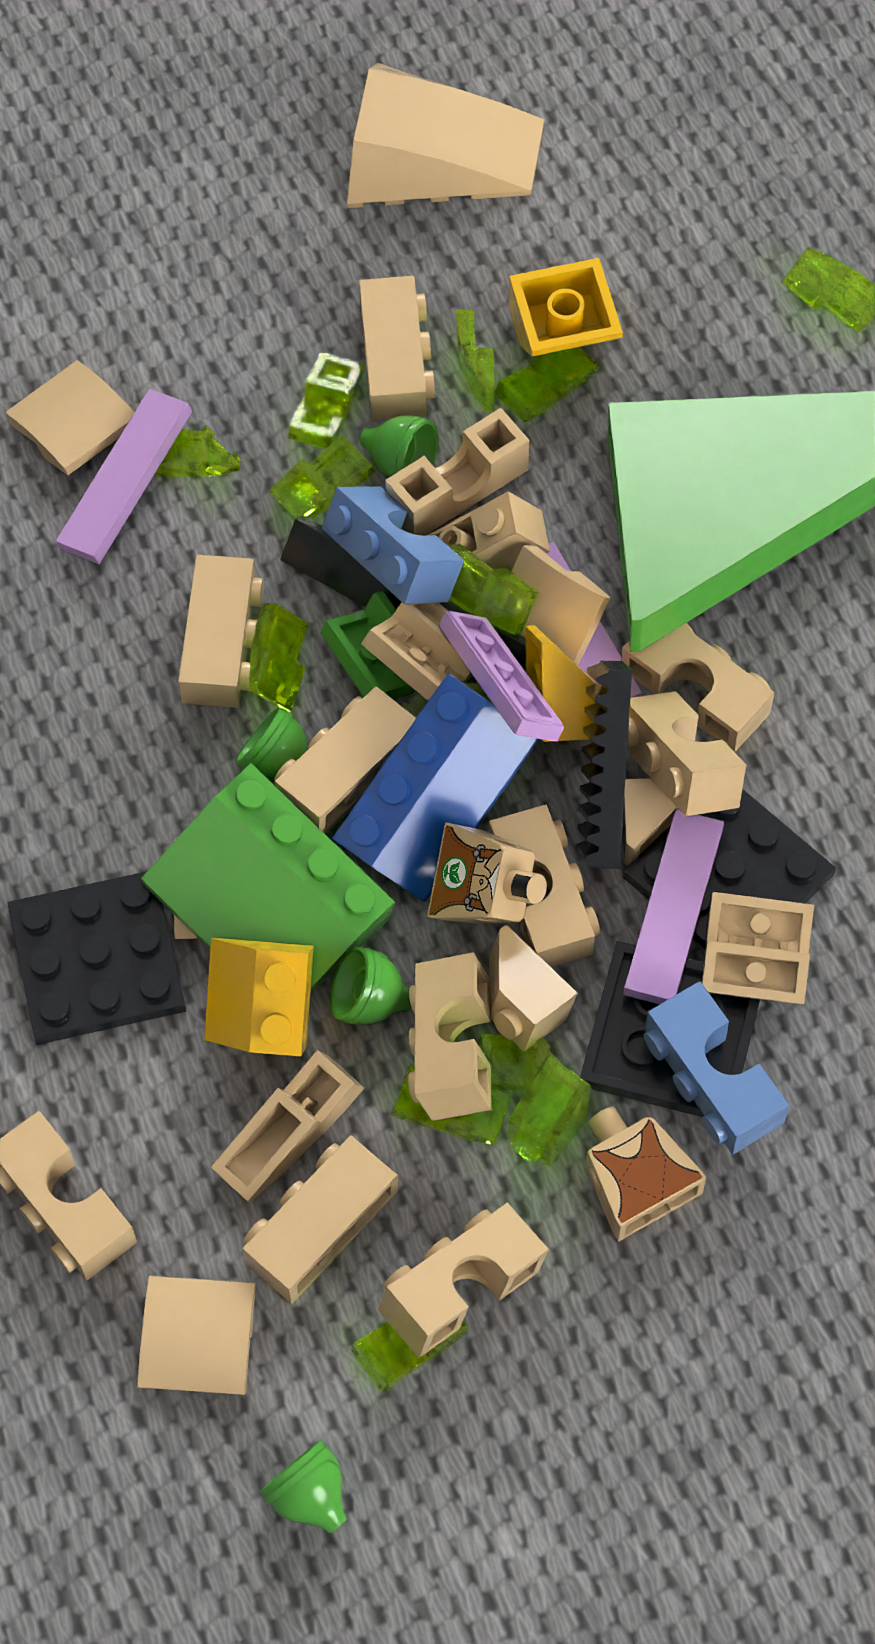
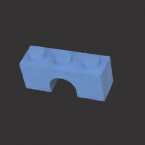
[322,486,464,604]
[644,981,789,1155]

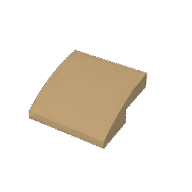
[5,360,135,475]
[490,545,611,666]
[361,603,473,701]
[702,892,814,1005]
[137,1276,256,1395]

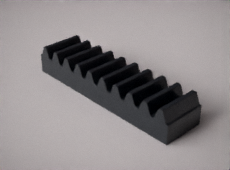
[576,660,632,869]

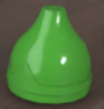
[360,415,439,478]
[235,706,308,782]
[330,946,412,1025]
[258,1440,347,1533]

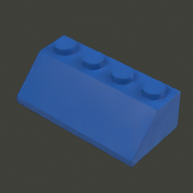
[332,673,540,902]

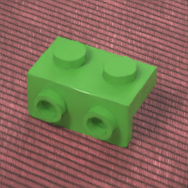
[320,591,416,699]

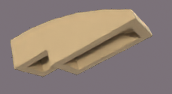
[210,1050,365,1202]

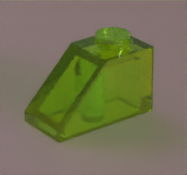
[508,1055,591,1167]

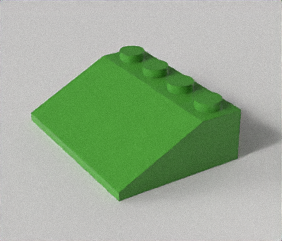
[141,763,395,994]

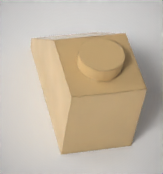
[489,924,578,1052]

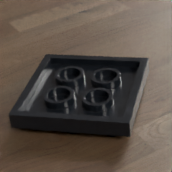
[623,789,836,949]
[7,871,187,1045]
[579,941,760,1117]

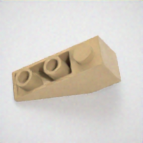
[427,492,550,584]

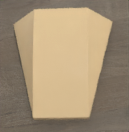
[347,63,544,208]

